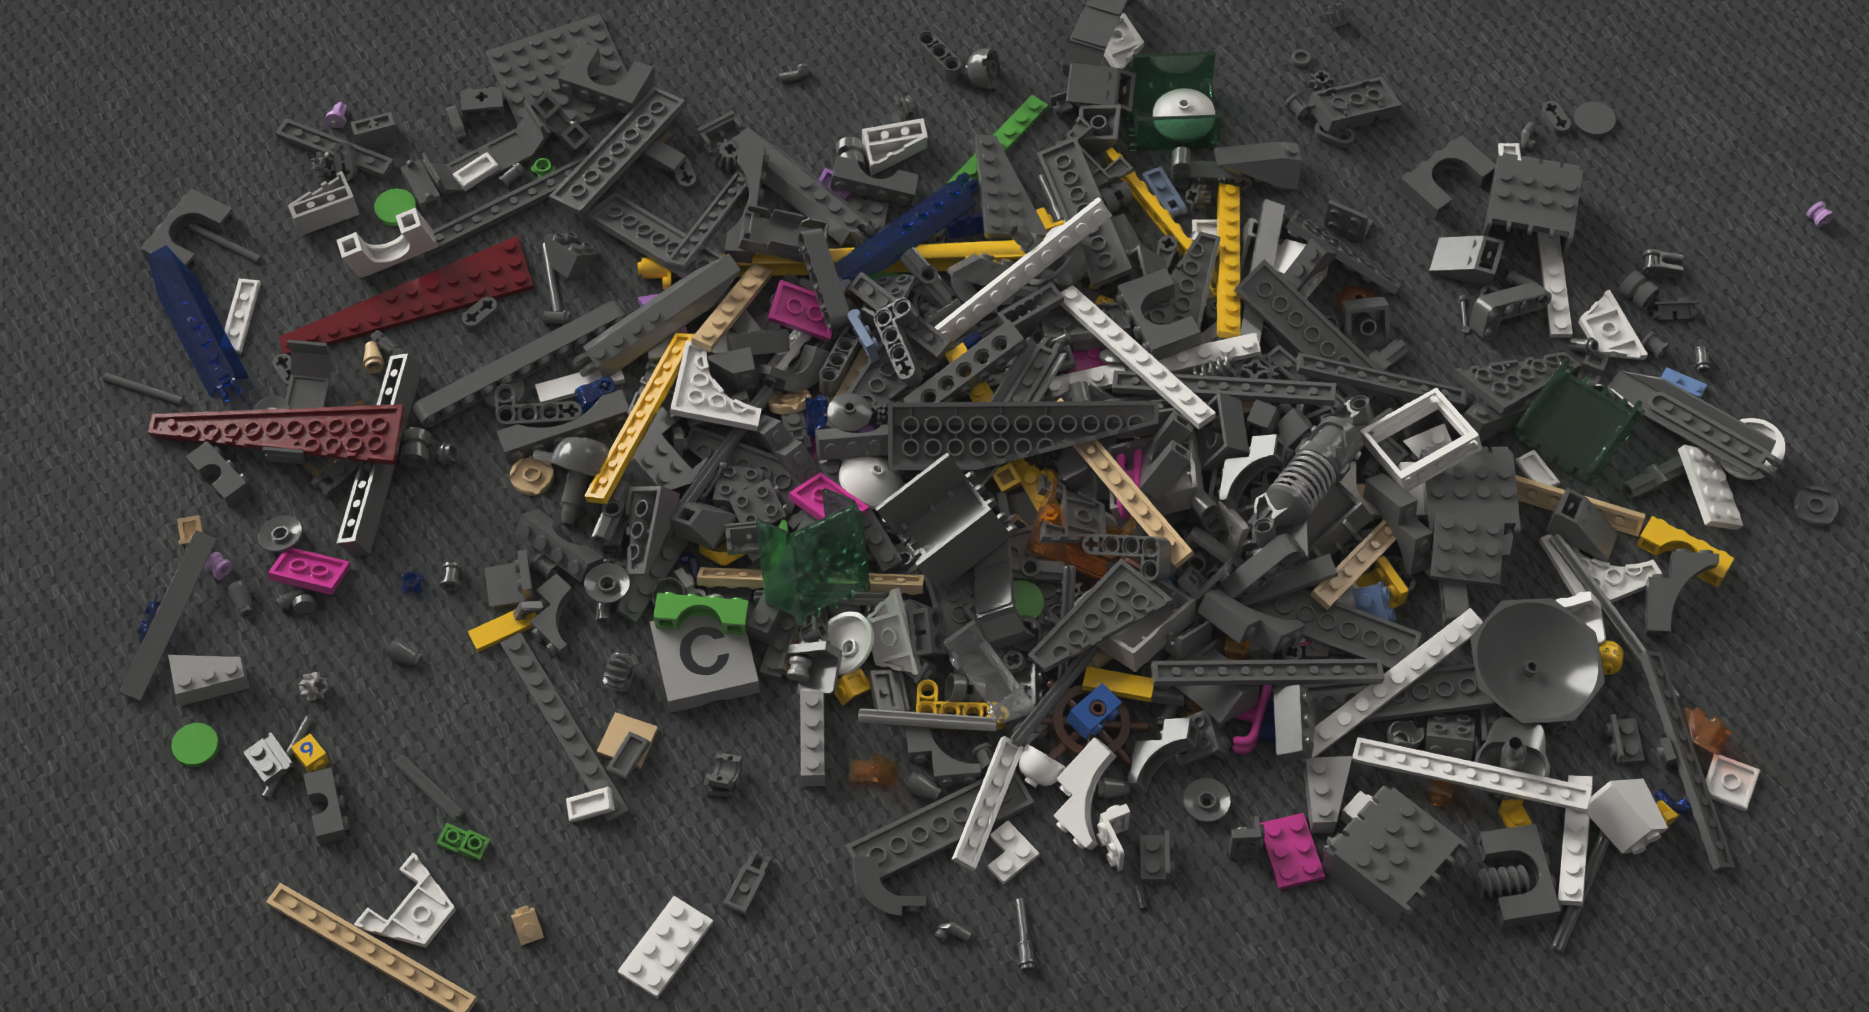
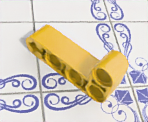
[916,680,1007,730]

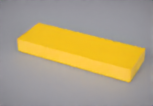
[468,610,537,652]
[1082,667,1154,702]

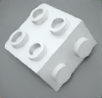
[1556,592,1606,645]
[1096,804,1130,872]

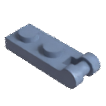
[1142,166,1187,220]
[848,309,880,363]

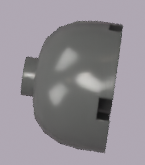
[965,48,1001,89]

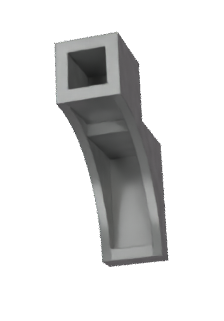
[1218,434,1287,509]
[530,574,574,660]
[1128,718,1199,793]
[906,726,981,787]

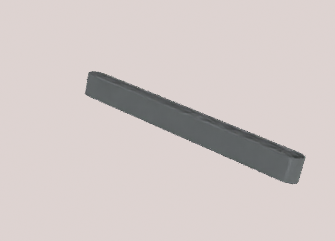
[412,301,627,428]

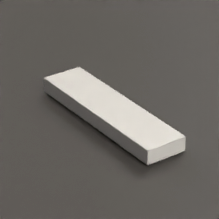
[219,279,261,354]
[535,370,625,403]

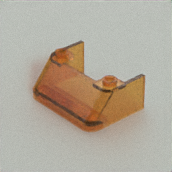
[1028,478,1136,580]

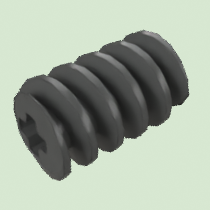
[1188,353,1238,377]
[1477,865,1530,899]

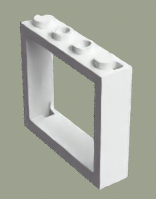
[1360,388,1482,492]

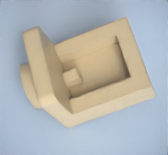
[177,515,204,549]
[511,906,544,945]

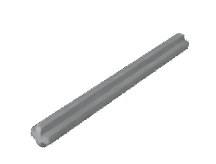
[858,709,997,731]

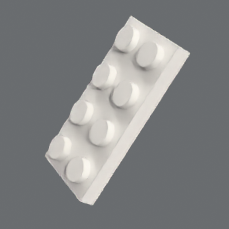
[1678,445,1743,530]
[618,896,713,999]

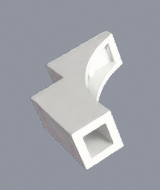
[1054,737,1117,850]

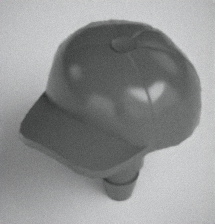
[1010,225,1087,292]
[533,437,610,526]
[1474,717,1550,800]

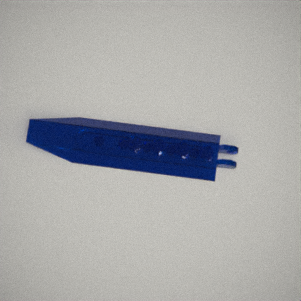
[834,172,979,280]
[147,245,249,401]

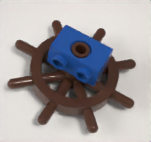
[1040,671,1150,767]

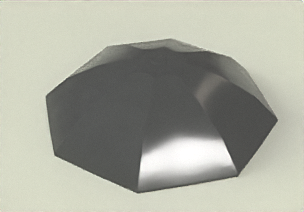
[1470,598,1605,723]

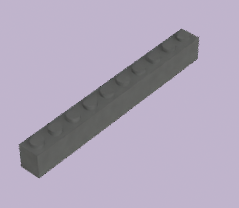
[337,353,423,556]

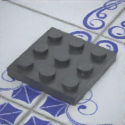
[1430,511,1505,587]

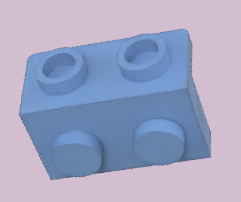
[1352,581,1396,622]

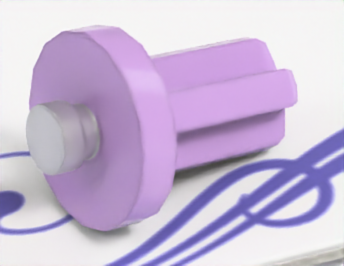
[325,102,347,128]

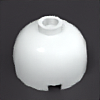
[1019,745,1066,788]

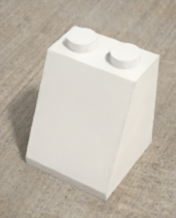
[1274,239,1328,299]
[1586,779,1668,854]

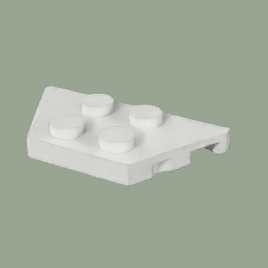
[1104,13,1144,69]
[1579,290,1648,360]
[866,588,921,675]

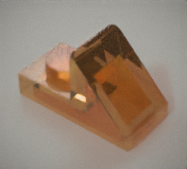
[849,753,897,785]

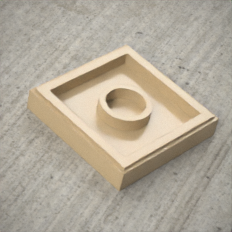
[597,712,658,769]

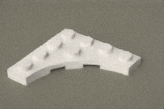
[670,341,761,431]
[1539,534,1662,603]

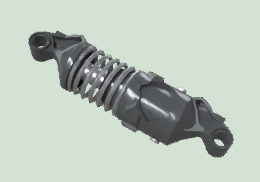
[1247,395,1372,548]

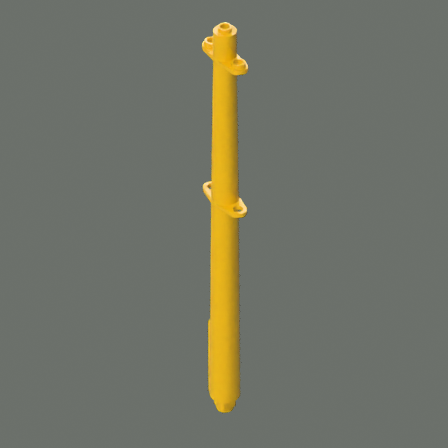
[638,239,1044,290]

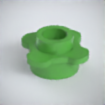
[531,158,556,178]

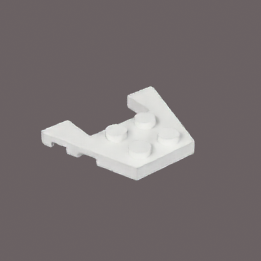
[354,853,456,948]

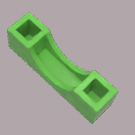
[654,592,750,635]

